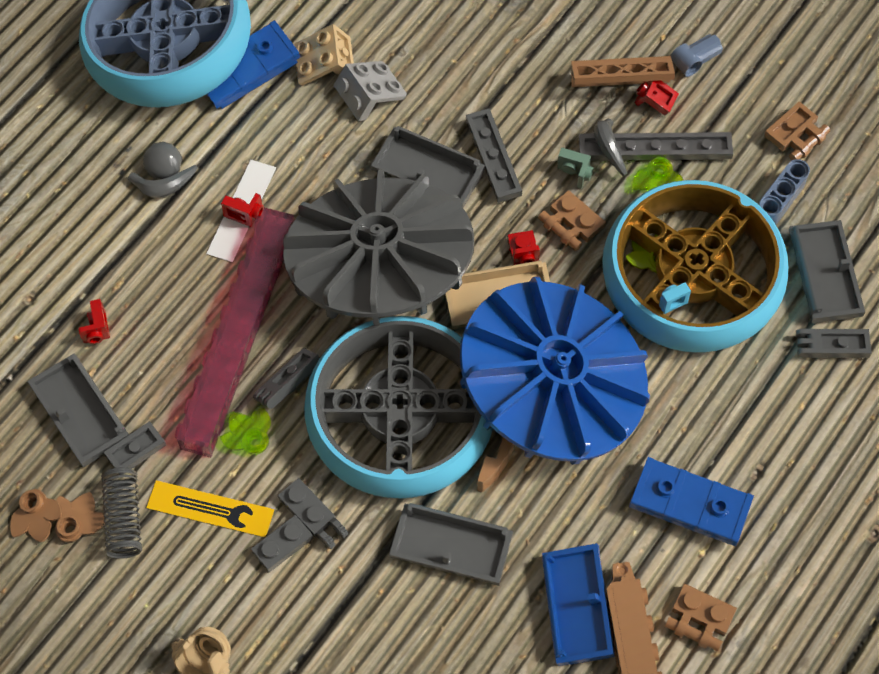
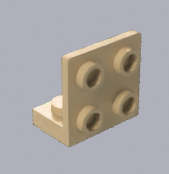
[294,24,354,86]

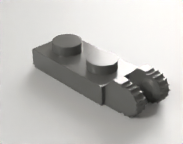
[278,478,349,550]

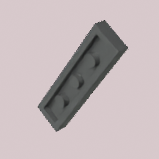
[466,108,522,203]

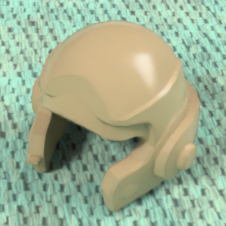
[172,627,231,674]

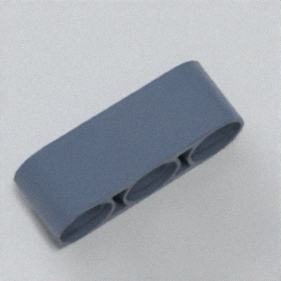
[759,159,810,225]

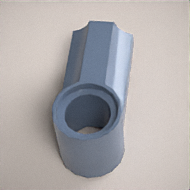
[671,34,723,77]

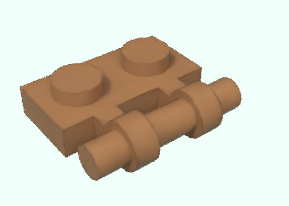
[764,101,830,160]
[538,190,606,251]
[665,583,737,652]

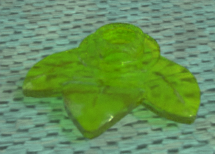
[632,157,684,191]
[220,406,271,455]

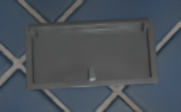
[371,126,485,208]
[789,220,865,323]
[27,353,129,467]
[389,503,513,586]

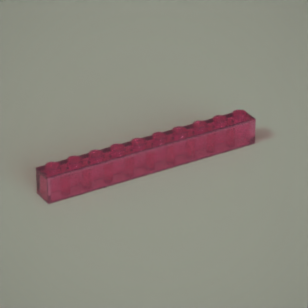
[175,207,295,458]

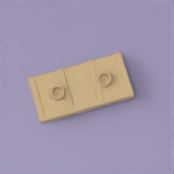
[445,261,550,330]

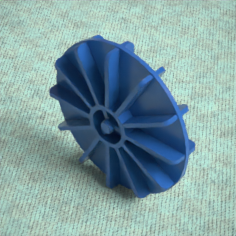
[460,277,650,465]

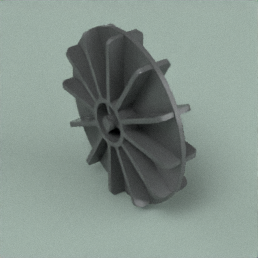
[283,169,475,325]

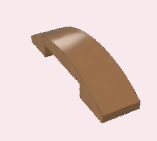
[477,437,514,492]

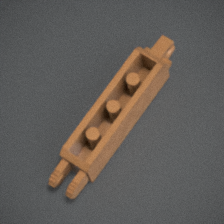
[606,562,662,674]

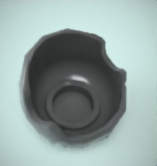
[143,141,183,180]

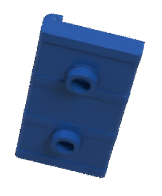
[206,20,301,109]
[629,457,754,547]
[542,543,615,666]

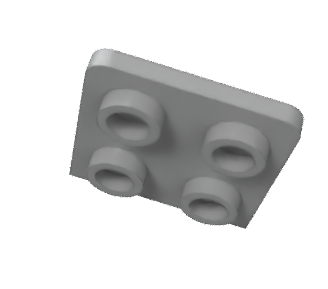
[334,61,407,121]

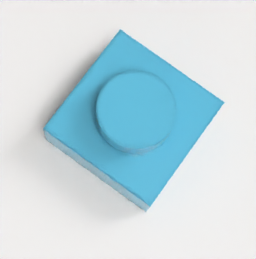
[659,282,691,314]

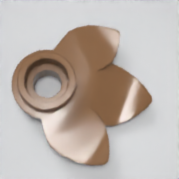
[10,489,62,542]
[55,492,107,542]

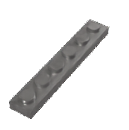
[579,132,733,161]

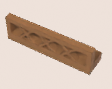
[571,56,675,87]

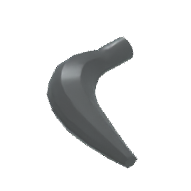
[594,118,627,176]
[128,165,198,198]

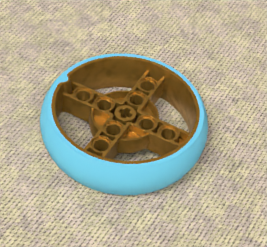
[602,180,788,352]

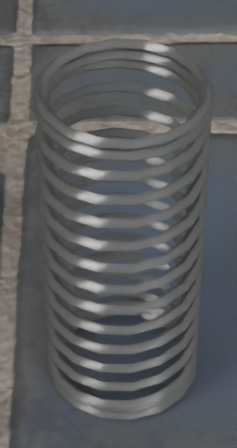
[101,467,142,558]

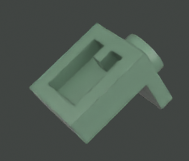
[557,147,593,189]

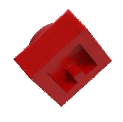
[634,80,679,116]
[221,193,264,227]
[507,230,540,265]
[78,299,110,344]

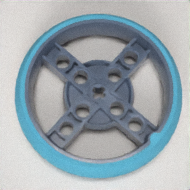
[79,0,251,107]

